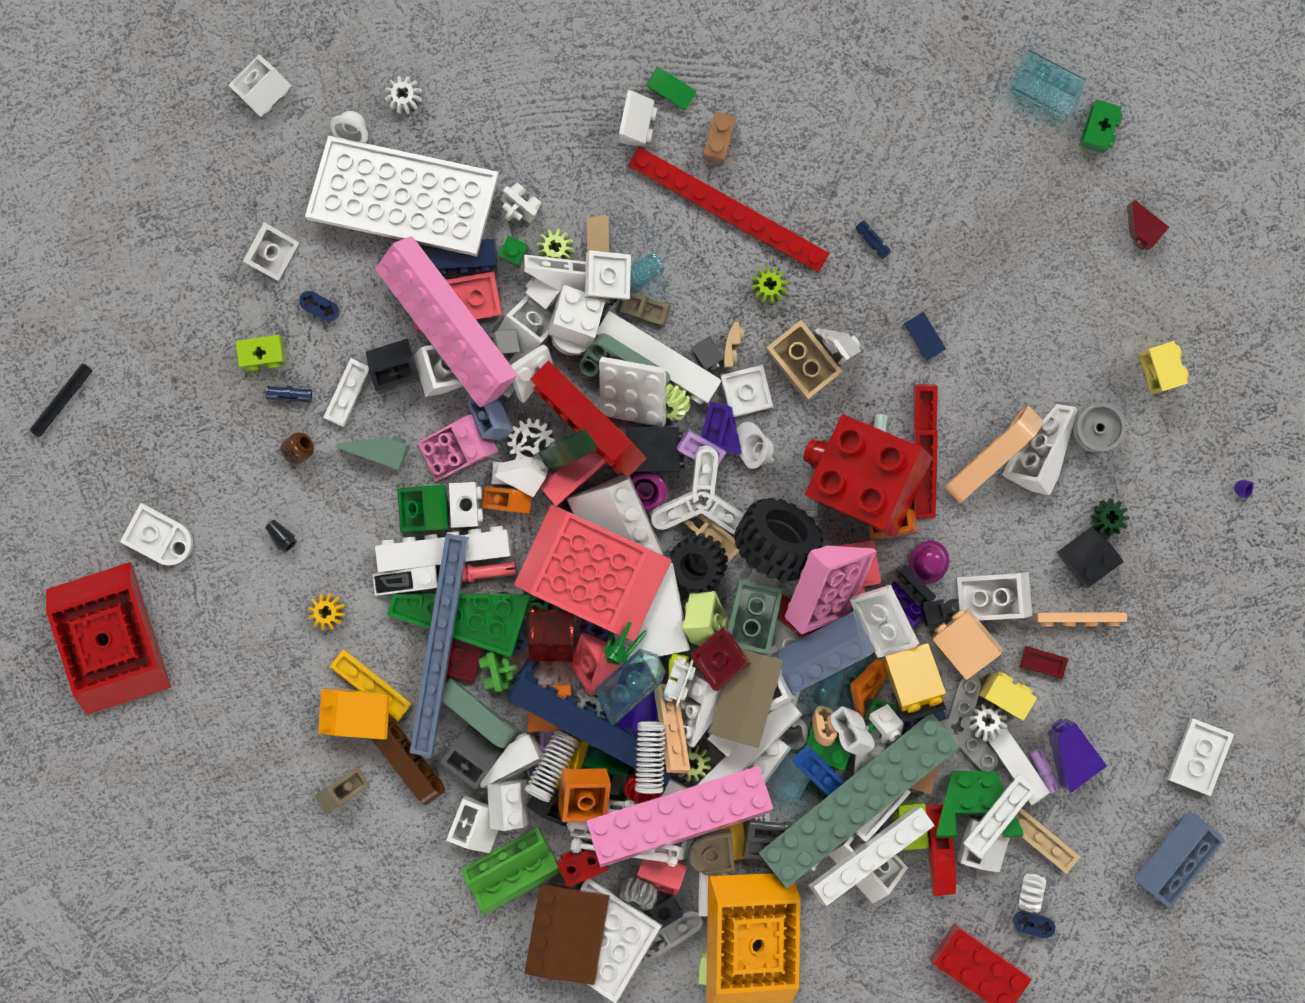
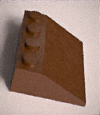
[524,883,610,985]

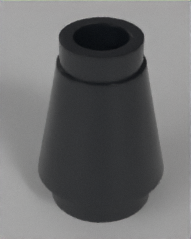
[265,520,297,552]

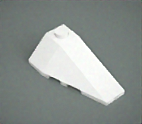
[812,328,861,367]
[1002,404,1077,495]

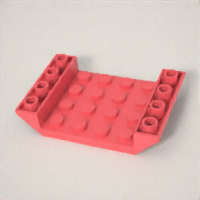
[514,504,672,641]

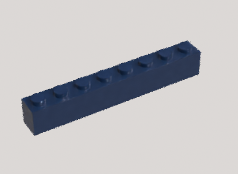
[508,674,673,785]

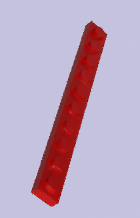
[628,146,830,273]

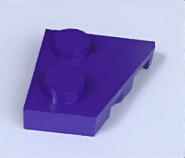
[701,401,742,455]

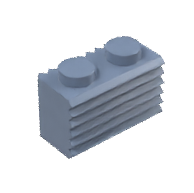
[467,398,513,440]

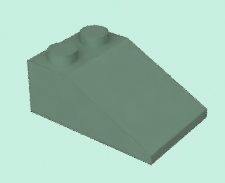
[727,579,783,656]

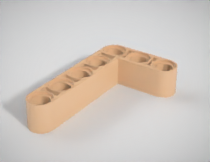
[944,405,1044,503]

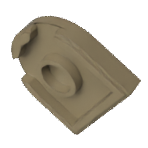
[688,828,736,875]

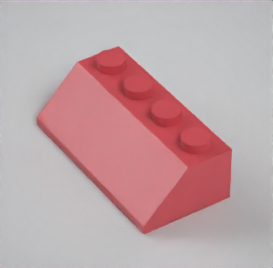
[540,450,608,507]

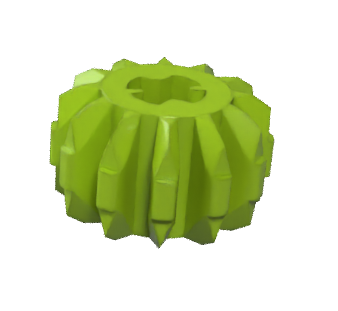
[751,266,788,304]

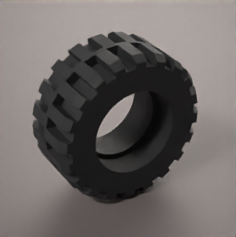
[734,498,824,582]

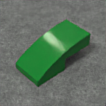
[646,67,697,110]

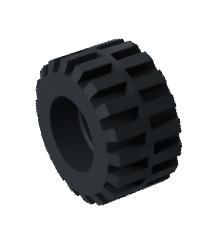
[669,533,728,593]

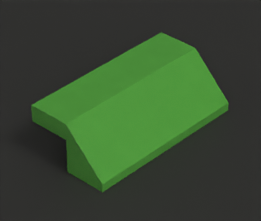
[461,827,561,915]

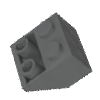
[440,725,504,789]

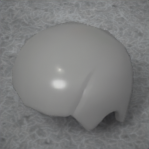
[779,718,808,750]

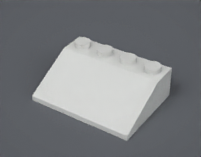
[567,474,663,555]
[614,563,690,663]

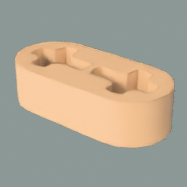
[812,706,837,746]

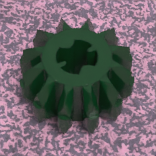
[1090,499,1129,536]

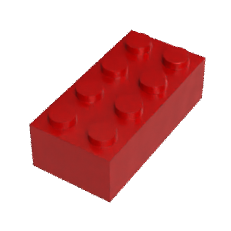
[930,923,1032,1003]

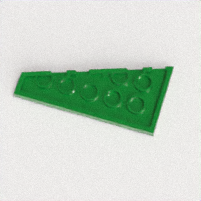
[387,593,532,657]

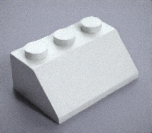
[828,832,908,903]

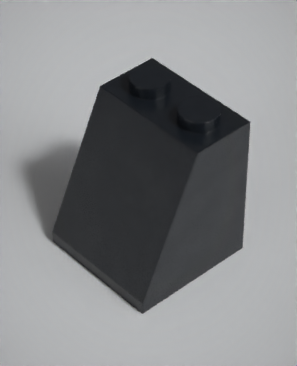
[626,427,684,473]

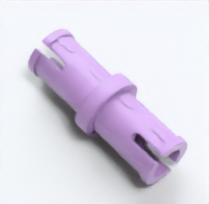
[1029,748,1060,794]

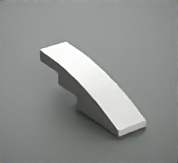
[985,720,1050,806]

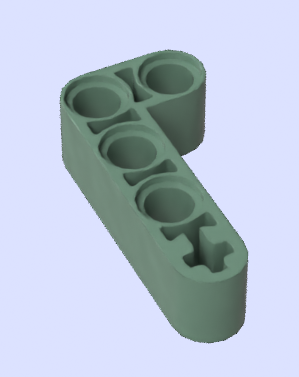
[579,333,671,387]
[442,677,521,749]

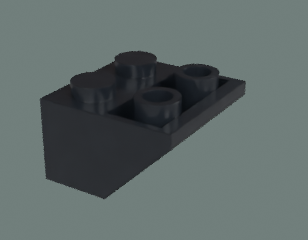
[366,338,421,394]

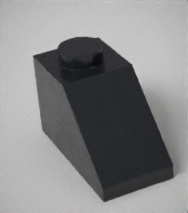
[526,787,568,828]

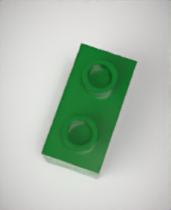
[1079,99,1123,153]

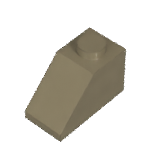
[314,767,370,814]

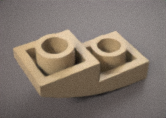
[724,321,744,369]

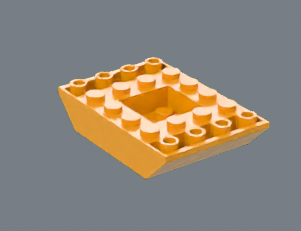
[706,873,801,1003]

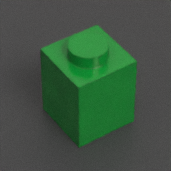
[499,235,529,268]

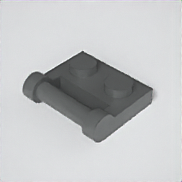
[742,818,792,860]

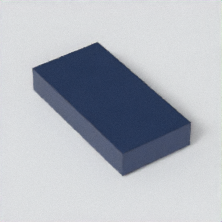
[904,311,946,361]

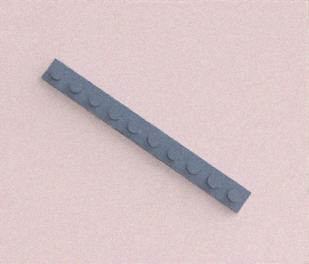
[410,533,469,757]

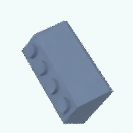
[778,611,876,694]
[1134,811,1225,909]

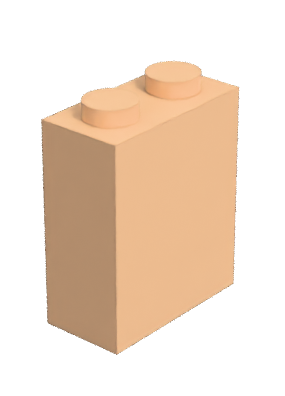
[932,608,1002,680]

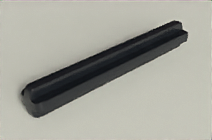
[30,364,92,437]

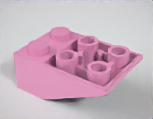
[417,414,499,482]

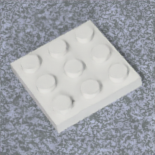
[599,357,666,427]

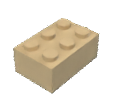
[765,320,843,401]

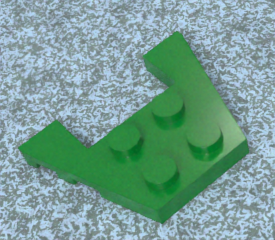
[935,771,1024,838]

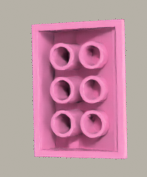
[785,546,877,634]

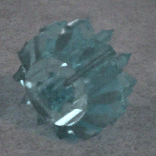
[630,253,665,287]

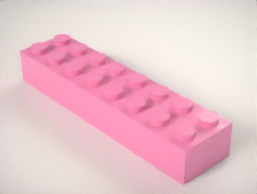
[375,236,518,408]
[587,766,773,868]

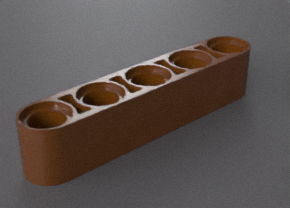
[371,714,445,805]

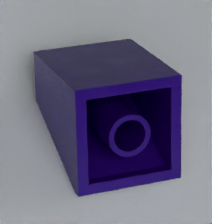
[1048,719,1107,793]

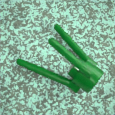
[603,622,647,665]

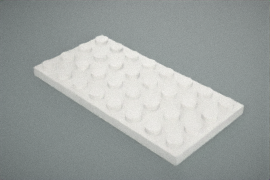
[305,136,499,256]

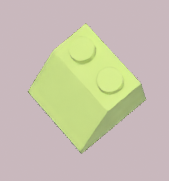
[682,591,728,646]

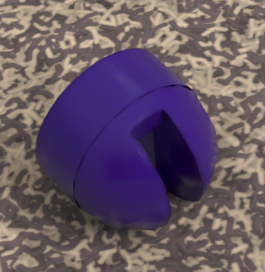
[1234,480,1254,499]

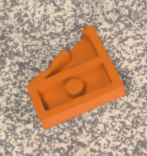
[850,658,887,717]

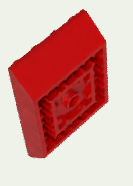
[46,562,171,715]

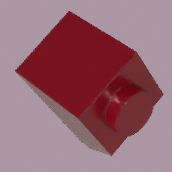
[1127,200,1169,251]

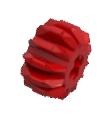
[624,772,661,804]

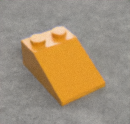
[318,688,390,739]

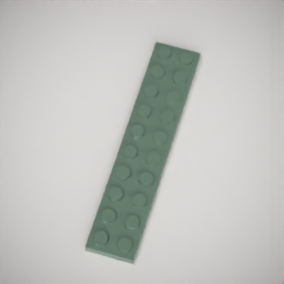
[759,714,960,888]

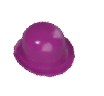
[630,472,667,511]
[909,540,950,584]

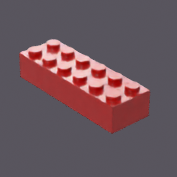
[530,360,647,478]

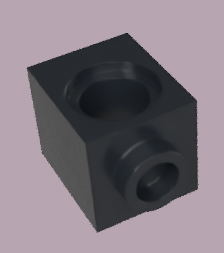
[648,894,683,930]

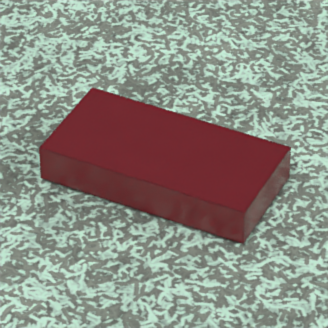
[1019,646,1069,679]

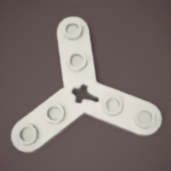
[651,445,744,534]

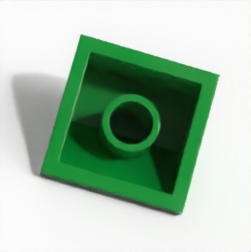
[397,485,448,532]
[802,718,850,770]

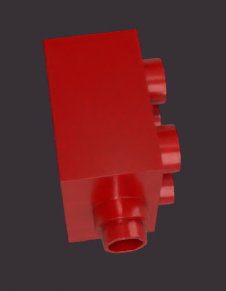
[803,414,933,538]

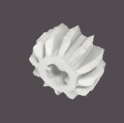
[385,76,422,114]
[970,704,1008,742]
[1018,874,1046,913]

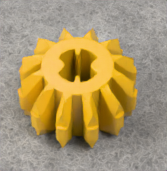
[308,593,346,630]

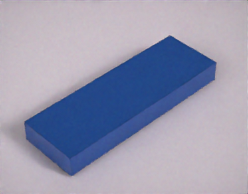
[792,745,845,796]

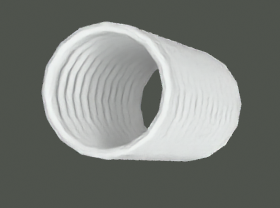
[635,722,666,794]
[524,730,580,802]

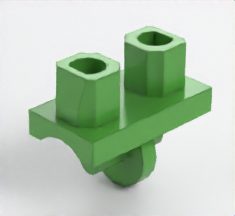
[479,652,517,692]

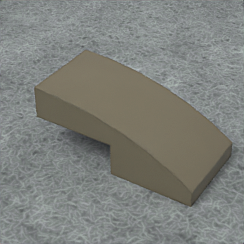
[620,292,671,326]

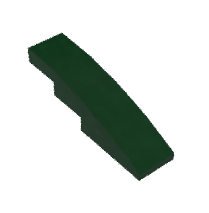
[538,428,598,470]

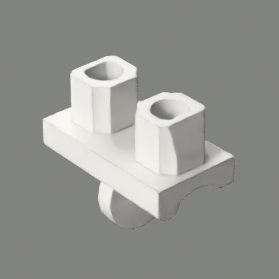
[500,183,541,224]

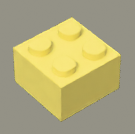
[1138,341,1189,395]
[979,671,1037,721]

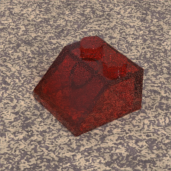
[528,610,574,662]

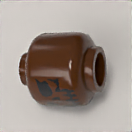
[281,432,314,465]

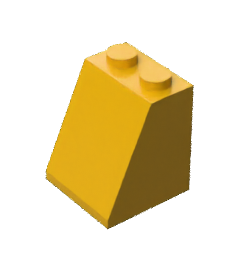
[885,644,946,713]

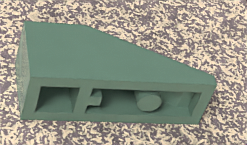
[336,436,410,471]

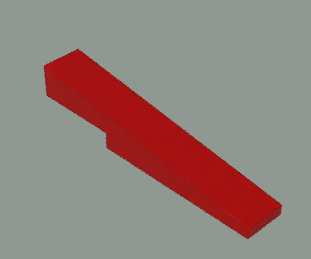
[913,384,938,518]

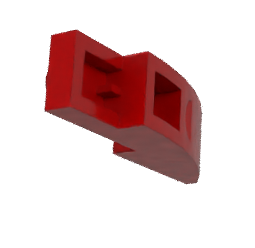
[925,804,956,896]

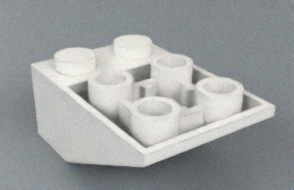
[680,670,721,747]

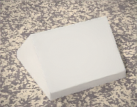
[243,222,299,281]

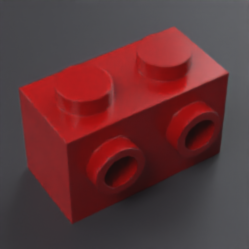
[557,842,609,888]

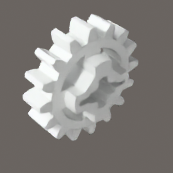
[507,418,555,463]

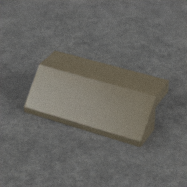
[709,649,783,748]

